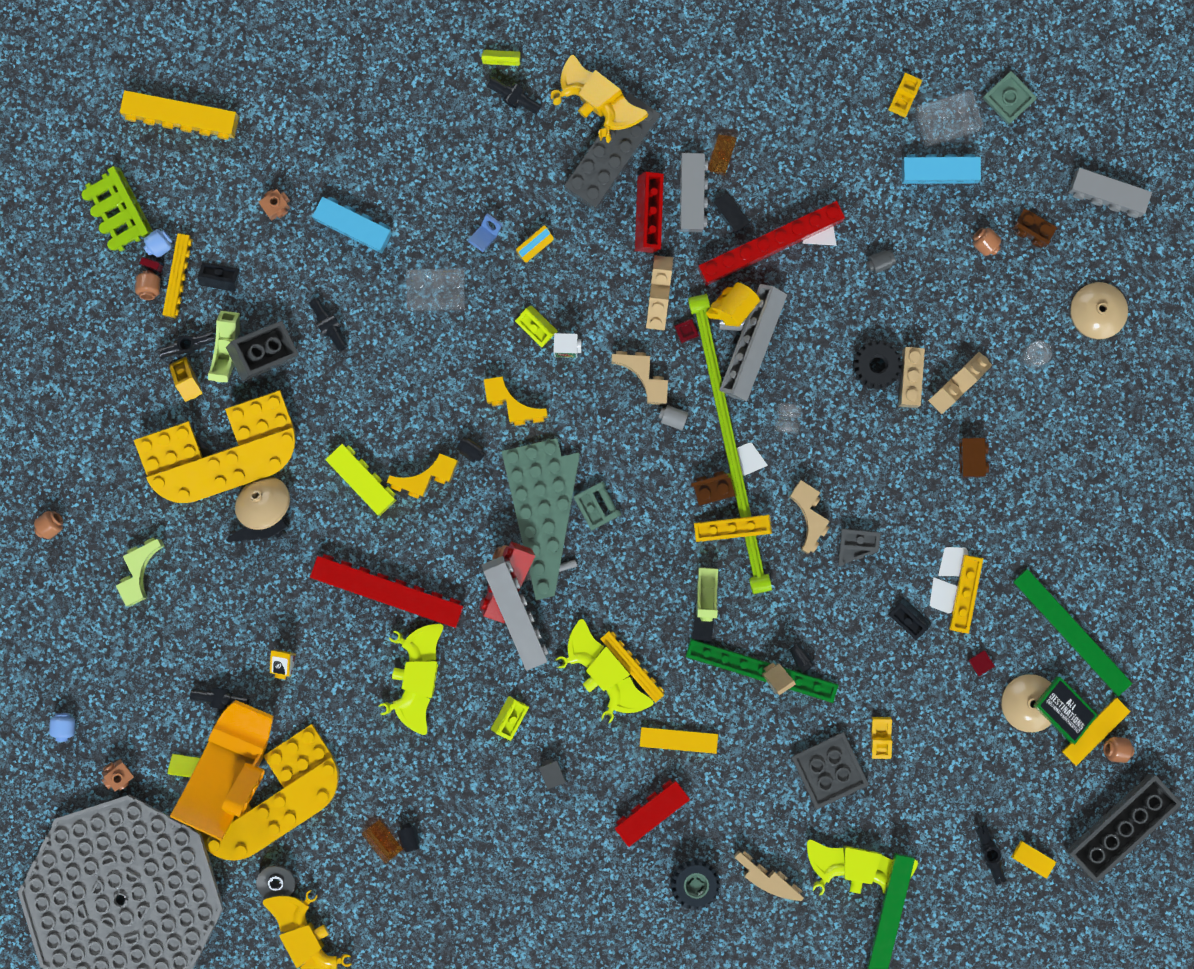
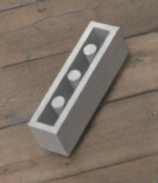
[680,153,708,232]
[1068,168,1152,218]

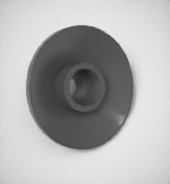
[256,865,295,899]

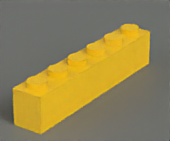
[120,90,239,140]

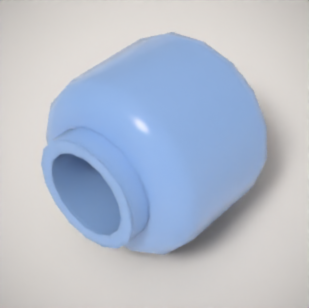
[143,229,173,258]
[49,713,75,742]

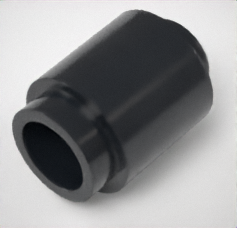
[456,436,486,463]
[397,822,420,853]

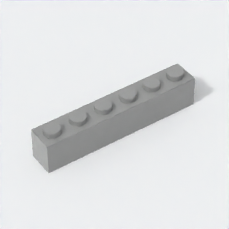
[719,284,787,401]
[482,556,549,671]

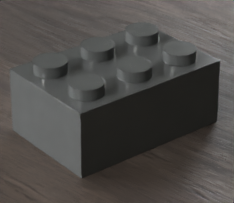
[226,321,299,382]

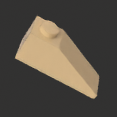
[762,663,796,695]

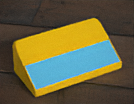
[516,226,554,263]

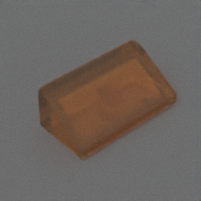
[708,134,737,176]
[362,819,403,864]

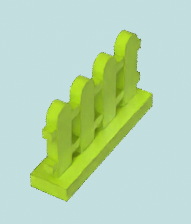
[82,166,153,252]

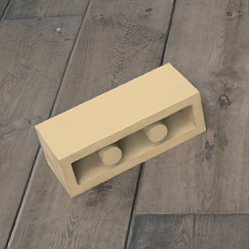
[898,347,925,408]

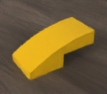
[888,73,923,118]
[871,717,892,759]
[1011,840,1056,879]

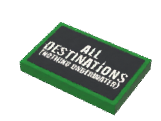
[1033,676,1098,744]

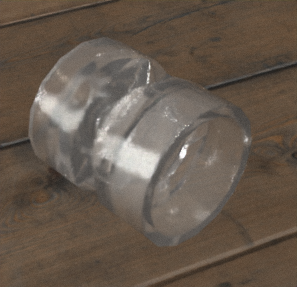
[1022,341,1052,369]
[774,403,802,434]

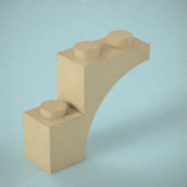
[646,255,673,330]
[611,351,668,405]
[928,352,992,414]
[789,480,830,554]

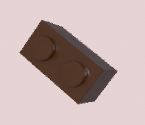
[959,438,989,478]

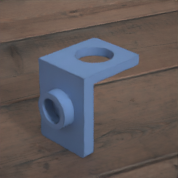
[468,213,502,252]

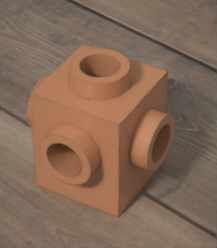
[258,189,290,221]
[101,759,134,791]

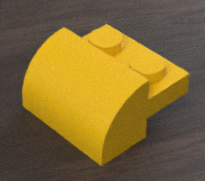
[706,282,761,327]

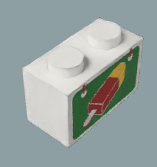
[554,333,582,358]

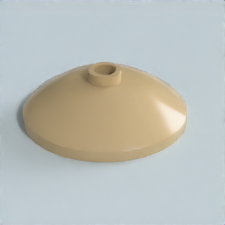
[1070,282,1128,339]
[235,477,290,530]
[1001,674,1051,732]

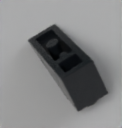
[226,517,289,543]

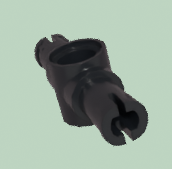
[487,77,542,115]
[309,298,348,352]
[157,330,216,359]
[190,688,250,709]
[975,825,1007,885]

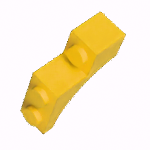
[484,376,548,426]
[387,453,459,499]

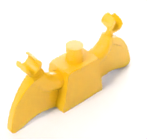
[551,55,648,143]
[263,890,352,969]

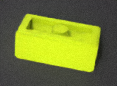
[481,50,521,66]
[515,305,558,348]
[491,696,529,741]
[167,754,200,778]

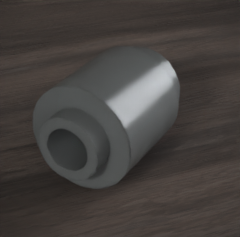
[866,250,896,274]

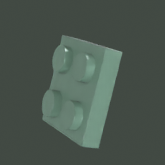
[983,71,1037,125]

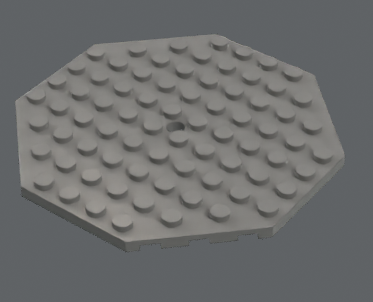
[18,795,224,969]

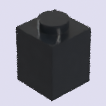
[691,616,714,641]

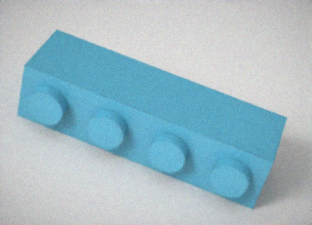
[902,154,981,184]
[312,197,392,254]

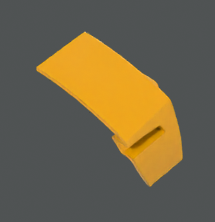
[170,700,274,841]

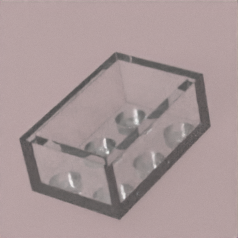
[914,90,984,147]
[406,269,466,311]

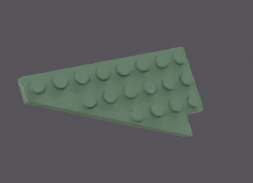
[501,438,580,601]

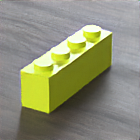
[325,444,396,516]

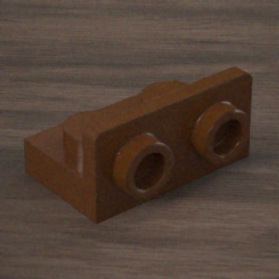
[1012,208,1058,248]
[691,471,737,506]

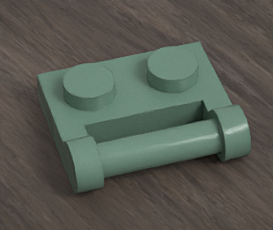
[573,481,622,531]

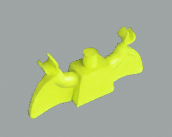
[554,619,654,724]
[378,624,444,735]
[807,839,918,895]

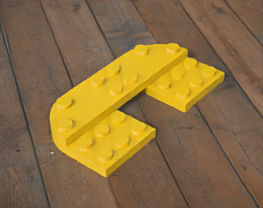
[133,390,296,503]
[194,724,340,860]

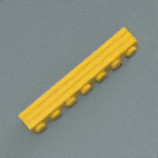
[162,233,193,318]
[600,631,664,703]

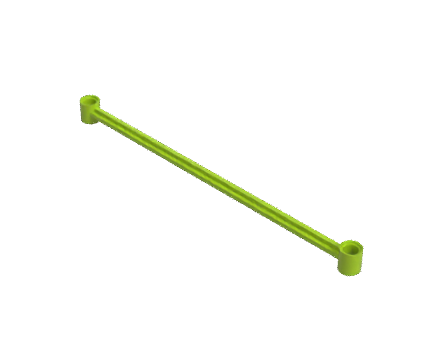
[688,294,772,594]

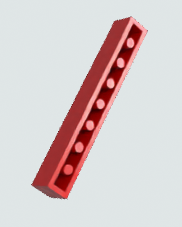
[698,201,845,286]
[310,554,464,628]

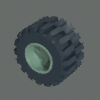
[670,859,721,910]

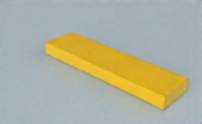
[694,515,772,542]
[949,555,983,634]
[1061,698,1131,766]
[640,727,718,754]

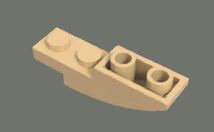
[734,850,804,901]

